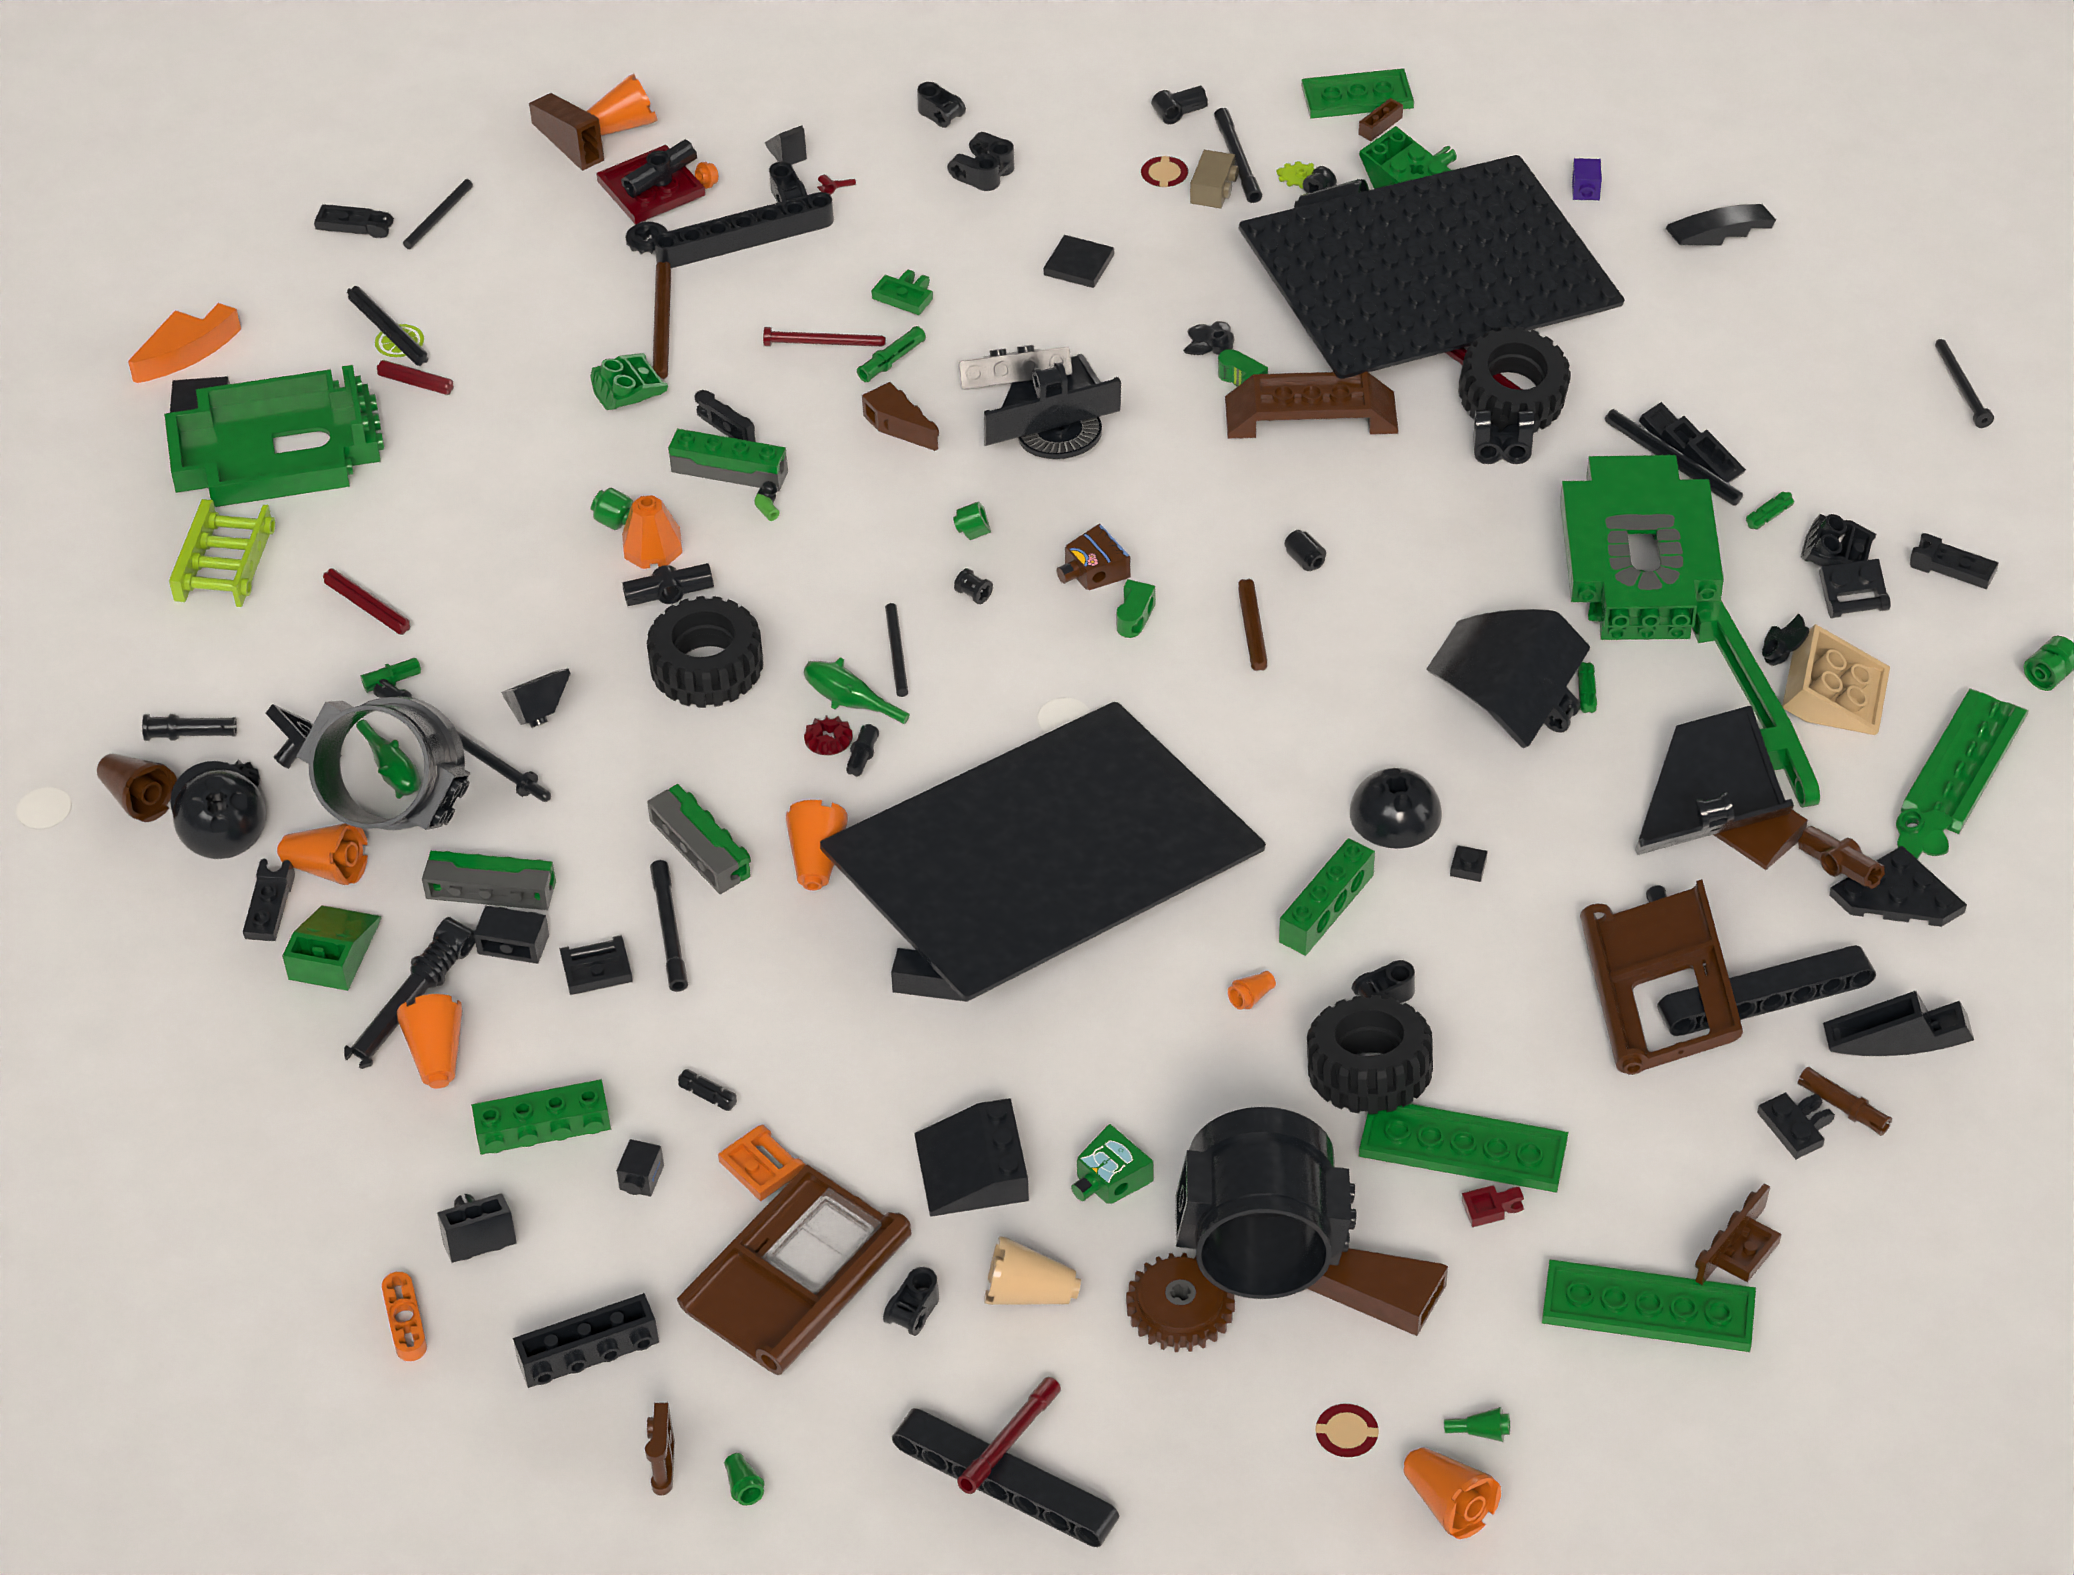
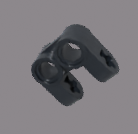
[947,132,1015,191]
[1473,410,1534,464]

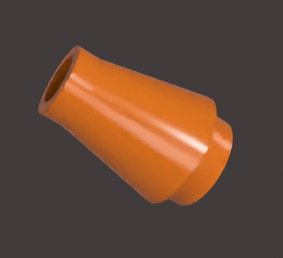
[1228,971,1276,1010]

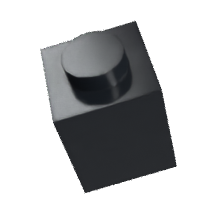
[616,1139,664,1197]

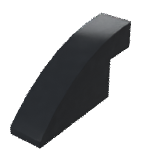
[1823,991,1974,1056]

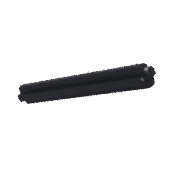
[347,286,428,366]

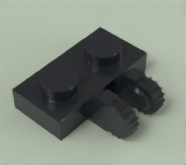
[1757,1092,1835,1160]

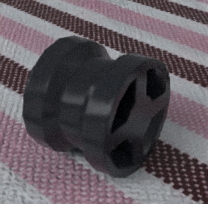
[1303,166,1337,194]

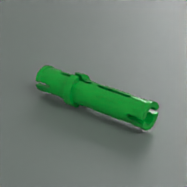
[857,326,926,382]

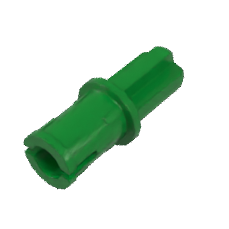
[360,658,421,693]

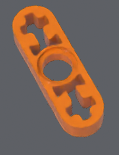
[382,1272,427,1361]

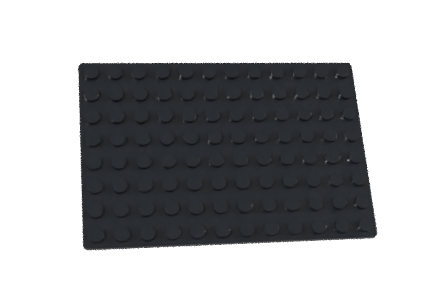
[1238,155,1625,379]
[820,702,1266,1001]

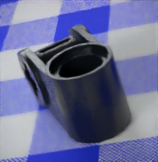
[917,82,966,128]
[769,161,807,203]
[1351,960,1415,1003]
[883,1267,939,1336]

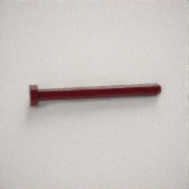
[763,327,886,347]

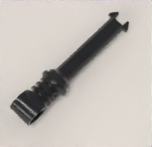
[344,917,475,1069]

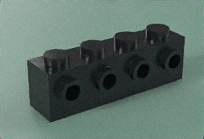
[513,1293,659,1388]

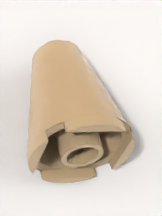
[984,1236,1081,1305]

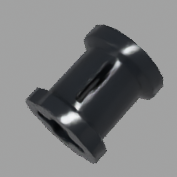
[954,568,993,605]

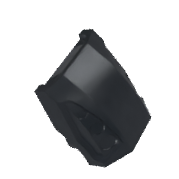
[1801,514,1876,567]

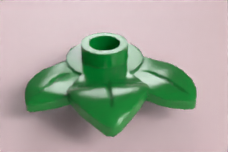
[1896,808,1953,859]

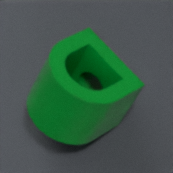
[953,501,991,540]

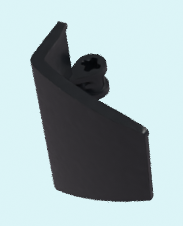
[984,354,1121,446]
[1635,706,1794,855]

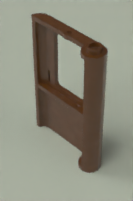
[1580,879,1743,1075]

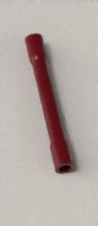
[957,1377,1061,1494]

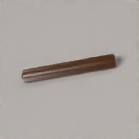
[1238,578,1268,671]

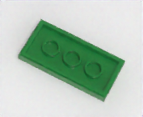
[1301,68,1414,119]

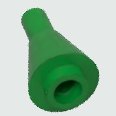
[1444,1407,1510,1442]

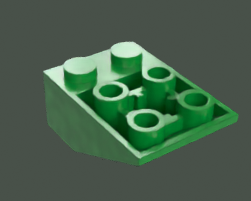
[282,905,381,991]

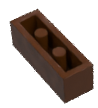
[1358,98,1403,141]

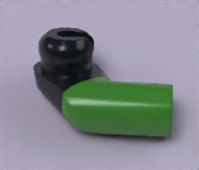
[754,481,780,521]

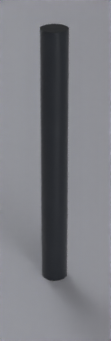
[403,179,473,249]
[885,603,908,697]

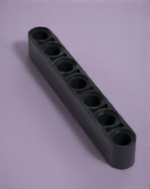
[654,192,834,268]
[1657,945,1876,1036]
[892,1408,1120,1547]

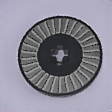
[1018,417,1102,459]

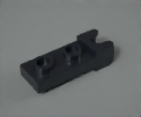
[1910,533,1999,589]
[243,858,295,941]

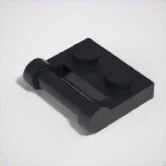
[1819,559,1891,618]
[559,935,633,995]

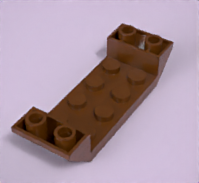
[1225,372,1398,439]

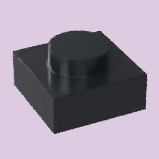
[1450,845,1488,882]

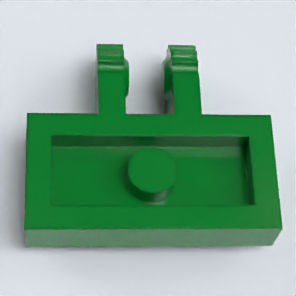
[871,269,933,315]

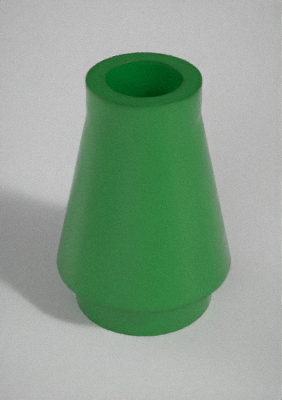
[724,1453,764,1506]

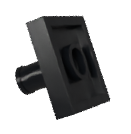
[265,704,342,769]

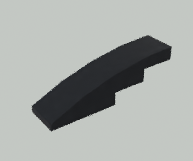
[1666,204,1776,246]
[1639,402,1746,483]

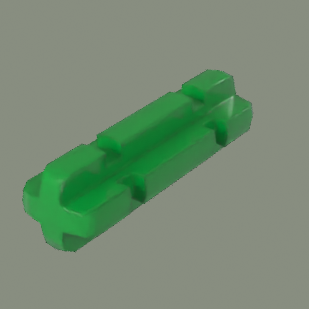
[1746,492,1794,530]
[1578,662,1597,713]

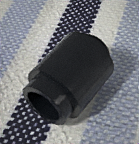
[1284,530,1326,571]

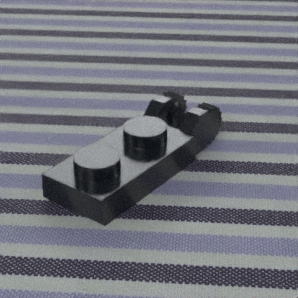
[314,204,394,238]
[694,390,756,442]

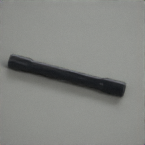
[1214,108,1262,203]
[650,860,688,992]

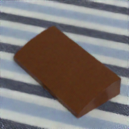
[1714,810,1808,870]

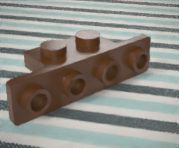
[1695,1183,1782,1285]

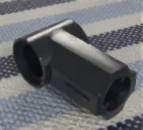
[1151,85,1208,124]

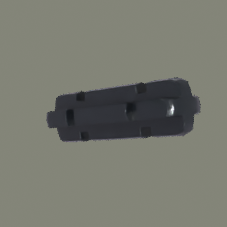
[678,1069,737,1111]

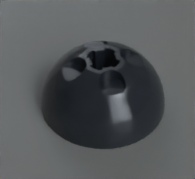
[1349,768,1442,849]
[173,769,266,859]

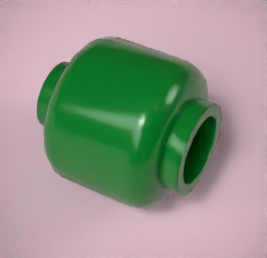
[590,488,633,530]

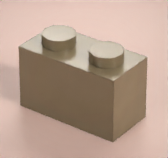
[1190,149,1239,209]

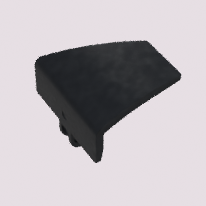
[1426,609,1590,748]

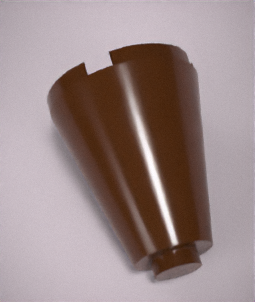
[97,753,177,822]

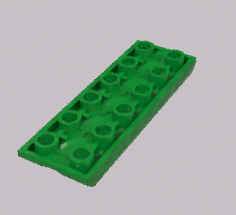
[1901,688,2029,834]

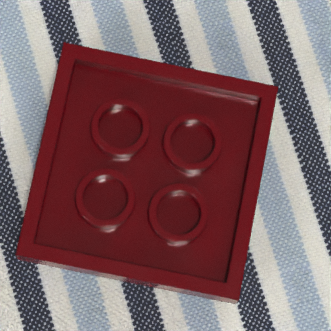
[596,145,705,224]

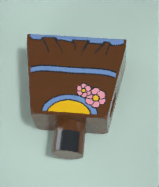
[1056,524,1131,590]

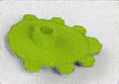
[1276,161,1314,189]

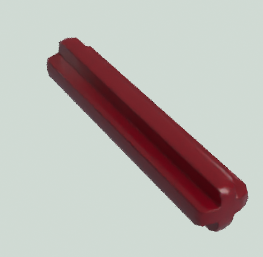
[376,360,454,395]

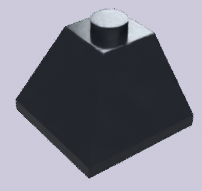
[501,668,571,728]

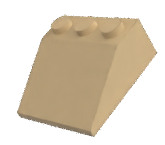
[1782,624,1890,735]

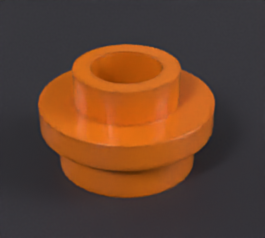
[695,162,719,189]

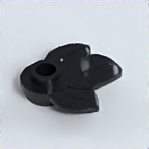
[1183,321,1235,355]
[1762,614,1809,666]

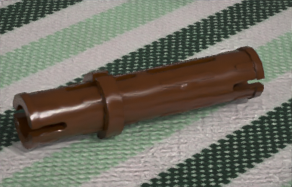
[1797,1067,1892,1136]

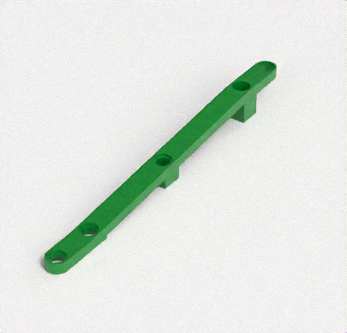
[1652,534,1820,808]

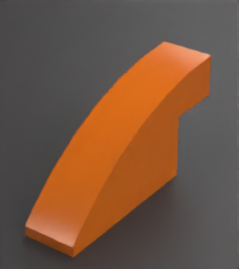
[128,303,241,383]

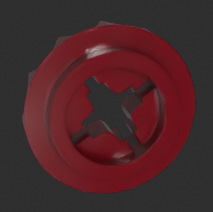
[804,715,853,755]

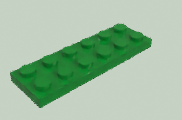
[1359,1104,1569,1193]
[1542,1259,1756,1352]

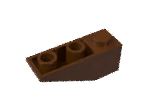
[862,382,939,451]

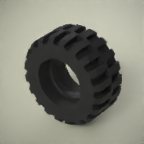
[1458,326,1571,433]
[647,596,763,708]
[1307,995,1433,1114]

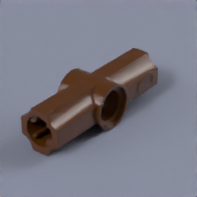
[1798,826,1885,889]

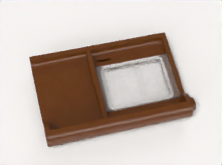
[677,1164,912,1375]

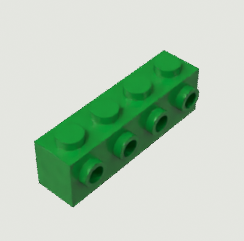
[471,1079,611,1155]

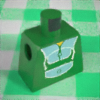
[1071,1124,1154,1204]

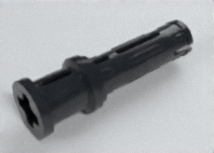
[142,714,237,741]

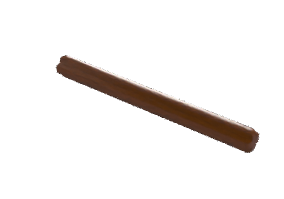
[652,261,671,379]

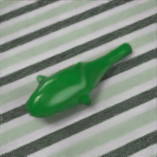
[803,657,910,724]
[356,719,421,799]

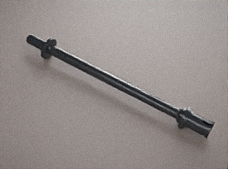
[373,679,551,802]

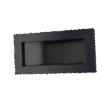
[765,125,807,165]

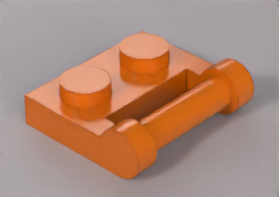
[718,1125,806,1201]

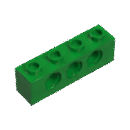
[1279,838,1375,956]

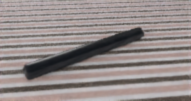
[1605,409,1743,506]

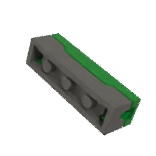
[668,428,788,491]
[647,784,751,894]
[422,850,556,910]

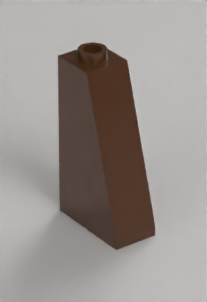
[529,93,604,171]
[1307,1248,1448,1336]

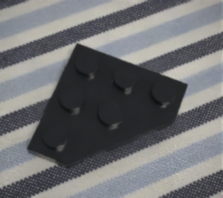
[1829,846,1967,927]

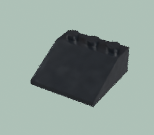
[914,1098,1029,1217]

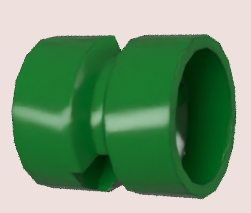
[2023,635,2074,691]

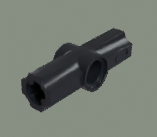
[621,139,697,198]
[622,563,714,607]

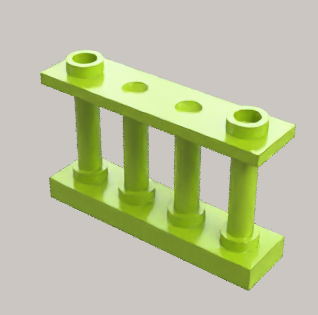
[169,499,275,607]

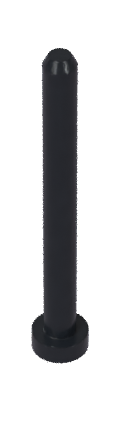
[1935,339,1994,428]

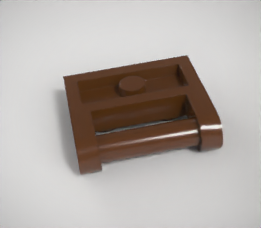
[645,1402,675,1495]

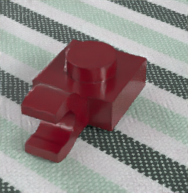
[1462,1185,1524,1228]

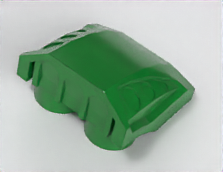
[590,353,668,410]

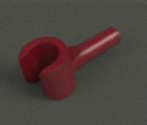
[817,174,856,195]

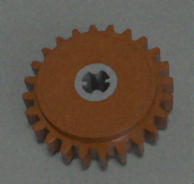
[1126,1253,1235,1352]

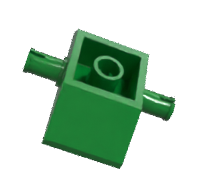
[1359,126,1457,189]

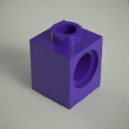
[1572,158,1602,201]

